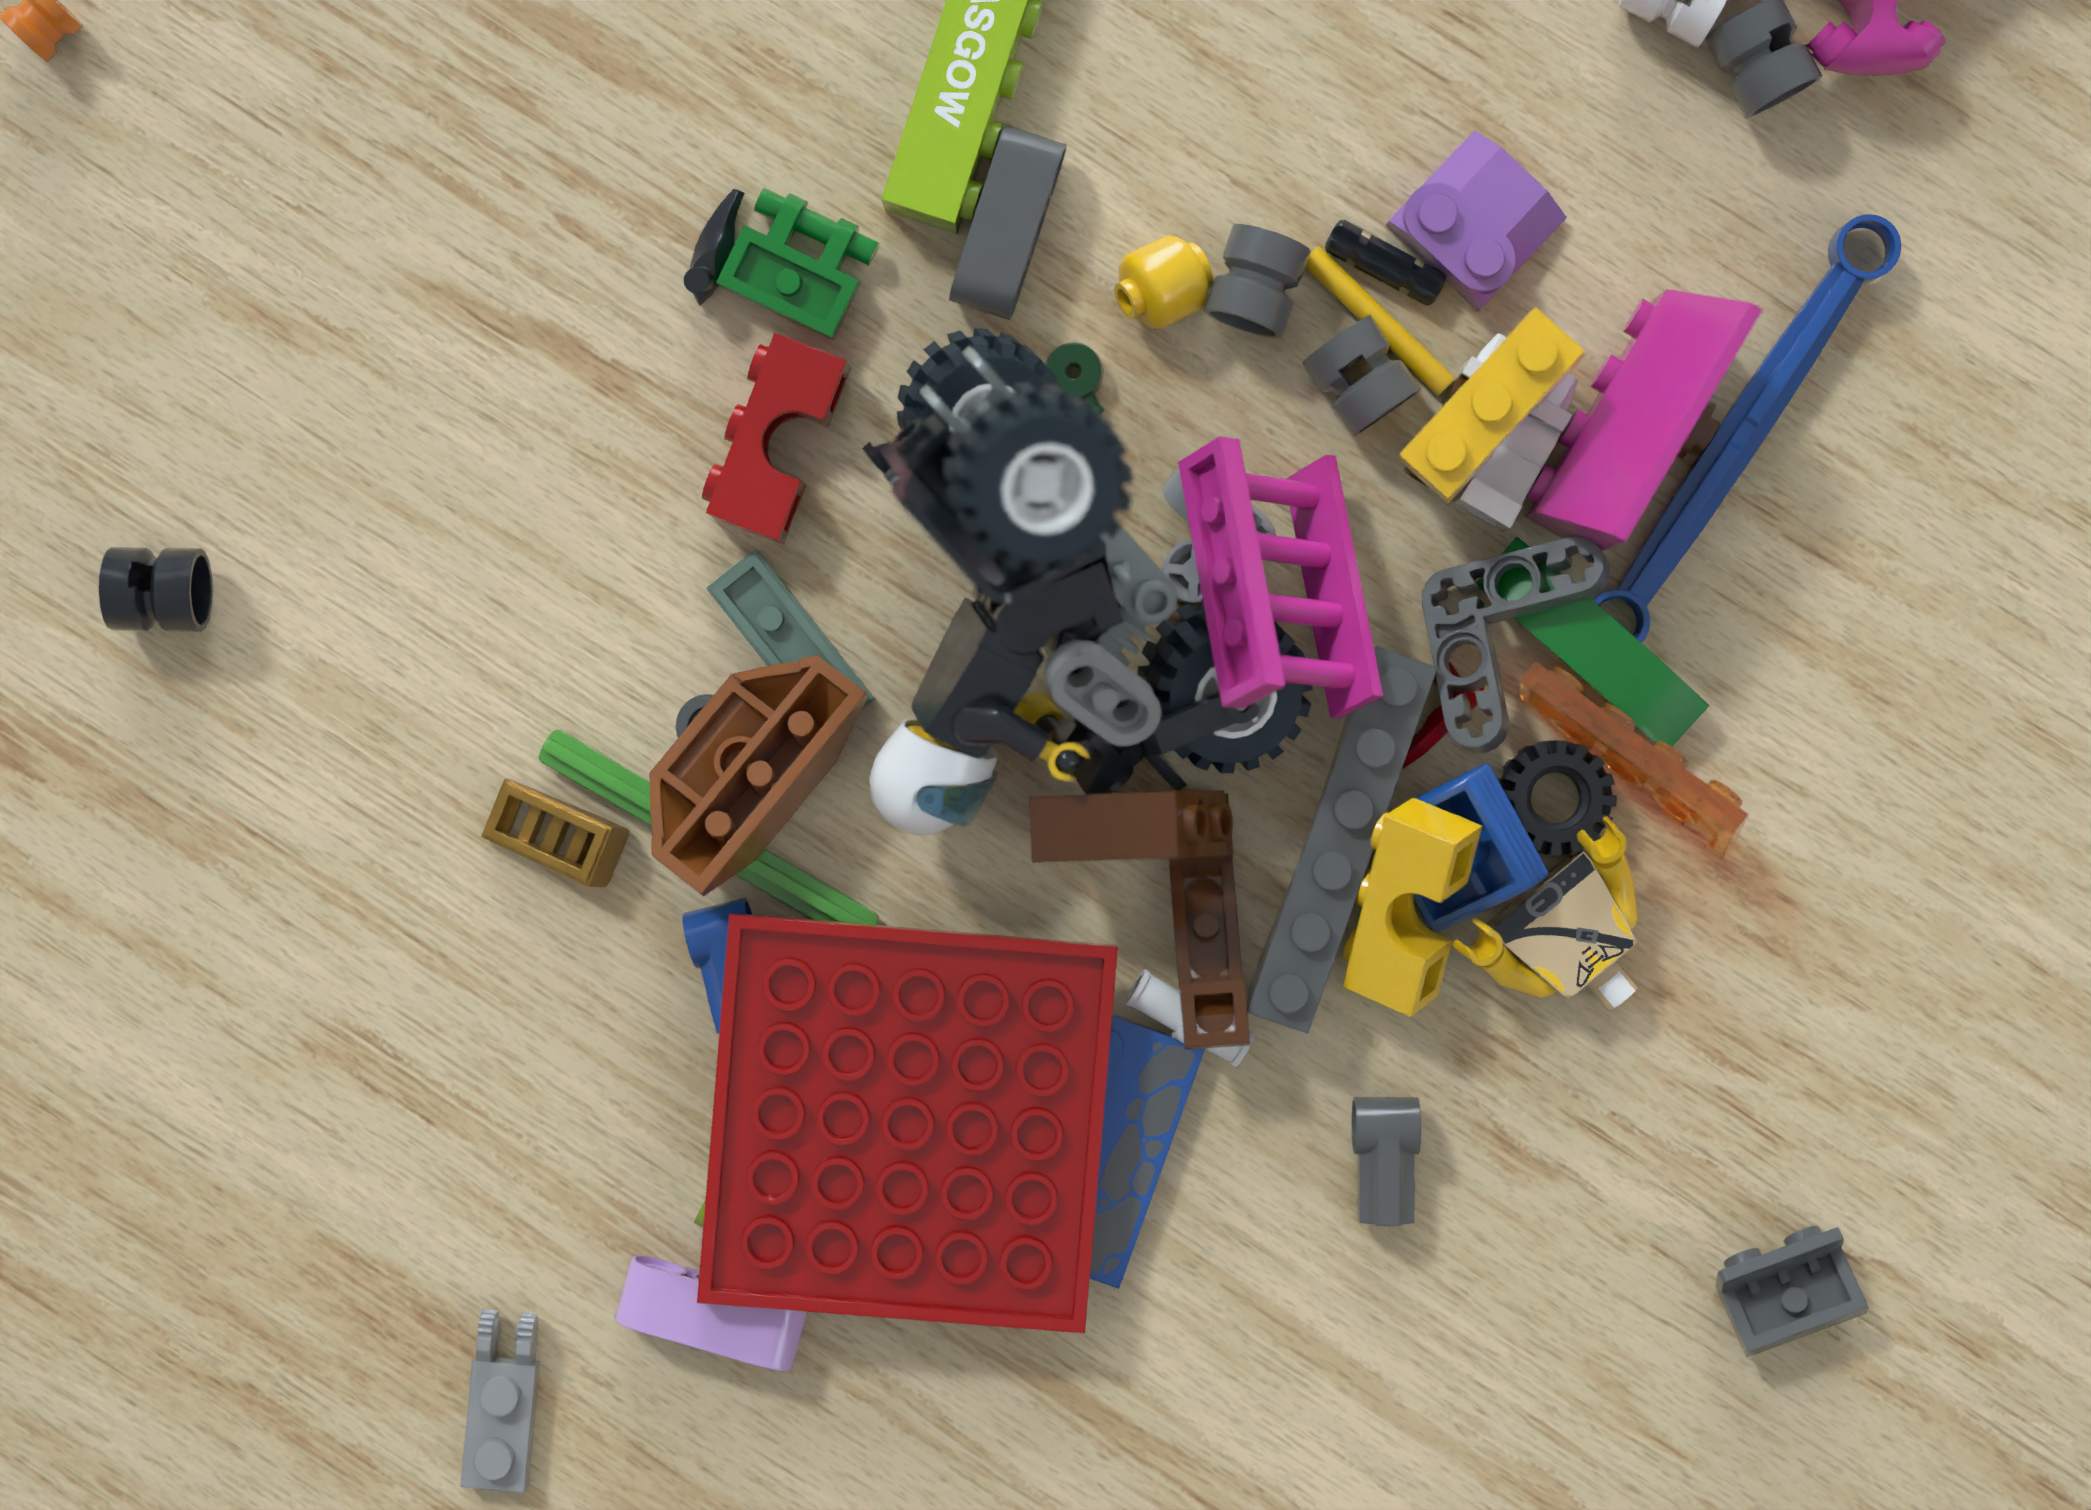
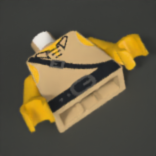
[1453,816,1638,1011]

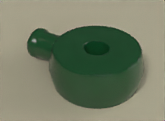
[1045,342,1104,415]

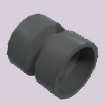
[1705,0,1822,118]
[1204,224,1311,338]
[1302,315,1421,437]

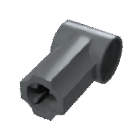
[1351,1097,1421,1226]

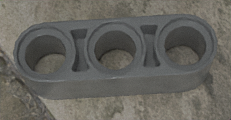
[949,125,1067,320]

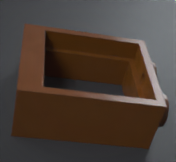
[1030,790,1233,863]

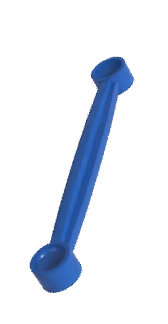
[1592,214,1901,643]

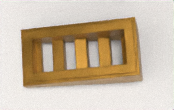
[481,778,630,887]

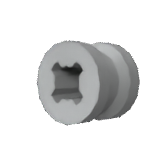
[1162,539,1203,605]

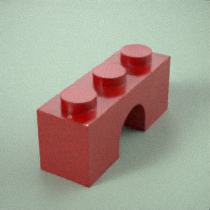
[702,332,851,545]

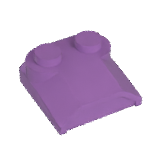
[1386,131,1567,311]

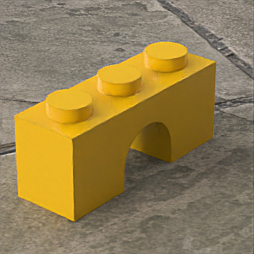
[1399,307,1585,504]
[1343,798,1482,1017]

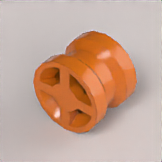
[0,0,83,62]

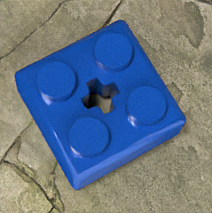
[1388,763,1548,933]

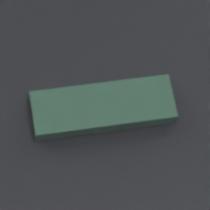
[706,549,875,709]

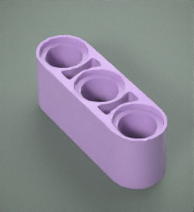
[614,1256,808,1371]

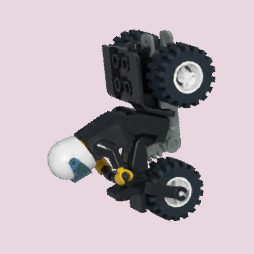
[862,328,1313,835]

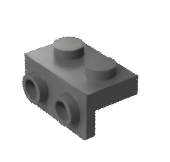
[1715,1226,1869,1358]

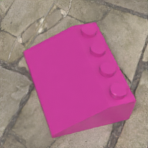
[1525,289,1763,551]

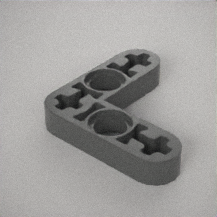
[1422,536,1610,753]

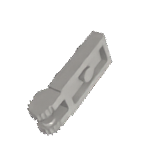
[461,1309,540,1493]

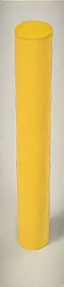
[1306,246,1456,396]

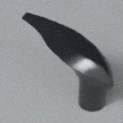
[684,188,745,306]

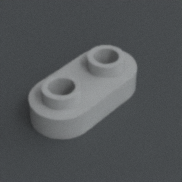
[1045,640,1161,746]

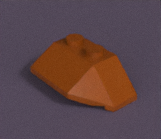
[649,655,868,897]

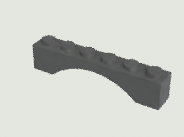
[1246,646,1438,1034]

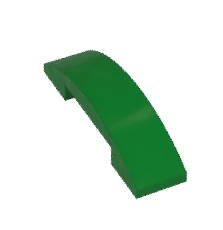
[1477,537,1710,753]

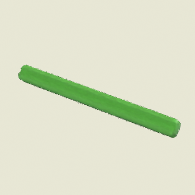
[539,730,879,925]

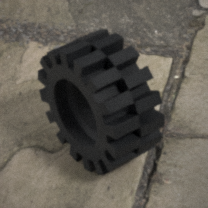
[1497,740,1617,856]

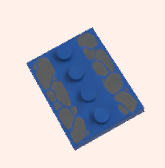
[1090,1014,1205,1289]

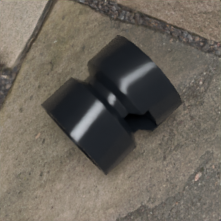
[99,547,213,632]

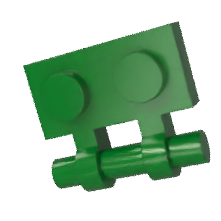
[716,188,879,341]

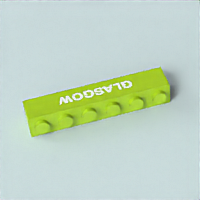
[881,0,1043,234]

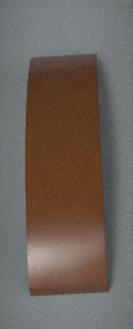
[1168,793,1250,1050]

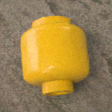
[1114,235,1213,330]

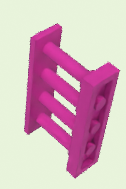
[1178,436,1383,718]

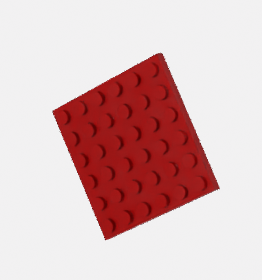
[697,913,1118,1333]

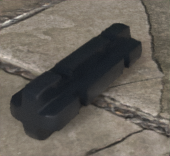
[1325,220,1446,305]

